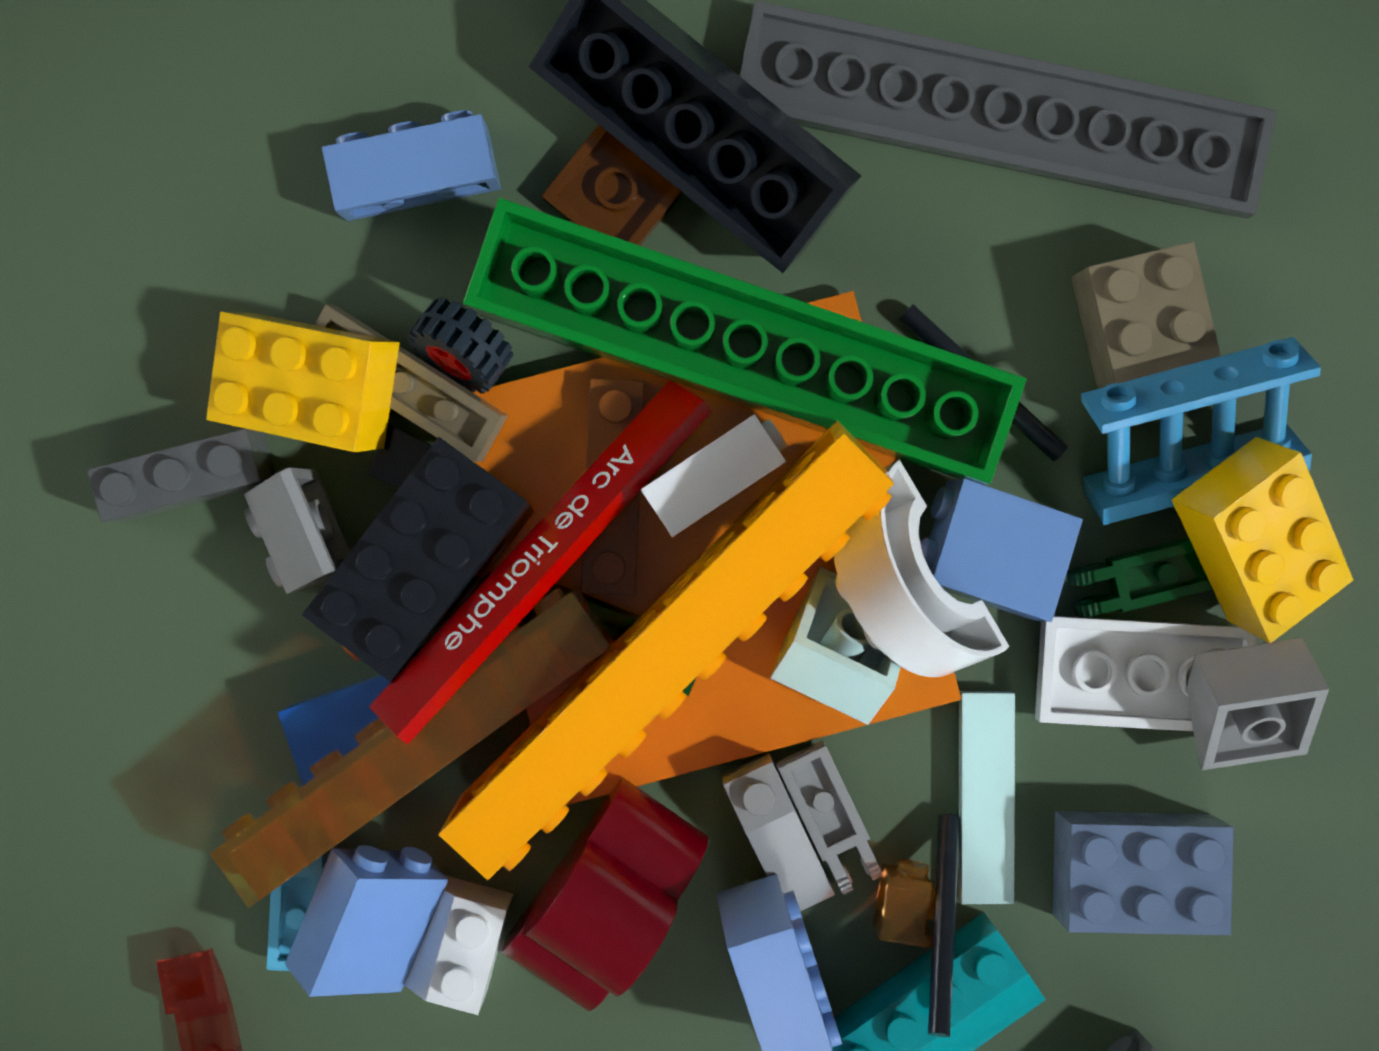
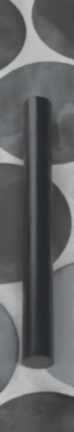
[899,304,1068,462]
[928,814,960,1037]

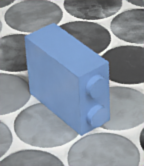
[921,478,1083,622]
[285,845,448,997]

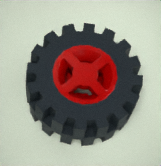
[408,298,513,394]

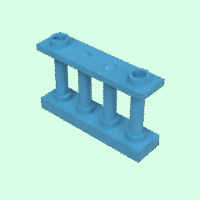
[1081,337,1321,525]

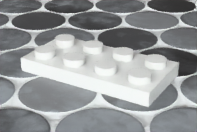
[1035,616,1258,731]

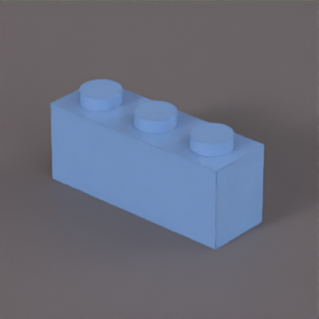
[322,110,501,221]

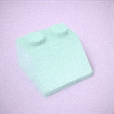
[770,566,901,725]

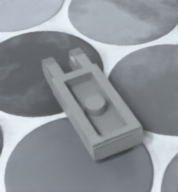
[775,740,883,894]

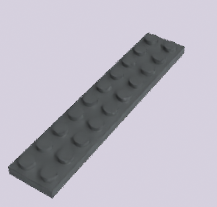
[740,0,1277,219]

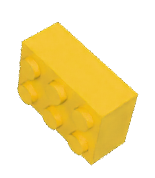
[206,311,400,452]
[1171,437,1354,644]

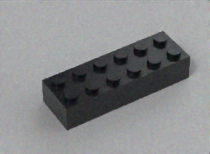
[529,0,862,274]

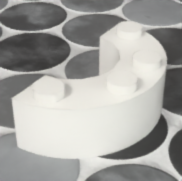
[833,459,1010,677]

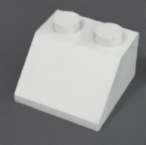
[404,875,514,1015]

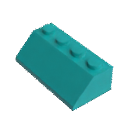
[832,912,1046,1051]

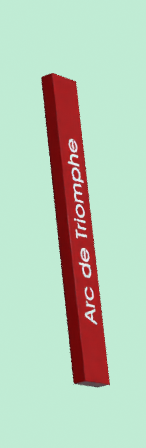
[369,380,712,745]

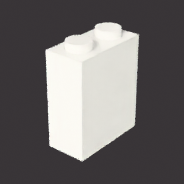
[641,414,787,537]

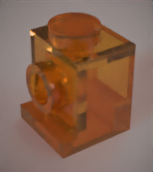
[873,859,935,948]

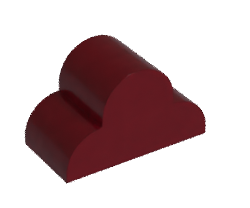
[500,777,709,1011]

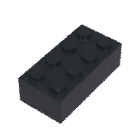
[302,437,534,682]

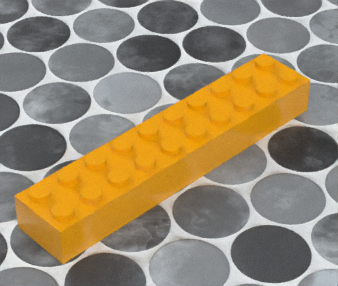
[438,421,895,880]

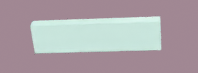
[958,691,1015,904]

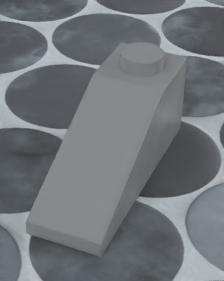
[721,752,835,911]

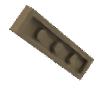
[315,304,509,462]

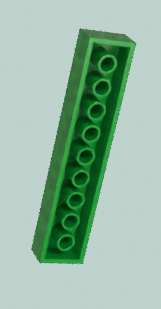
[463,197,1027,485]

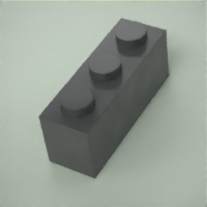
[87,429,275,523]

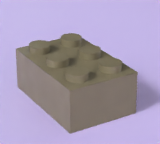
[1071,241,1221,407]

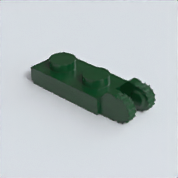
[1067,537,1213,617]

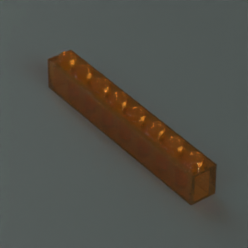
[209,588,616,908]

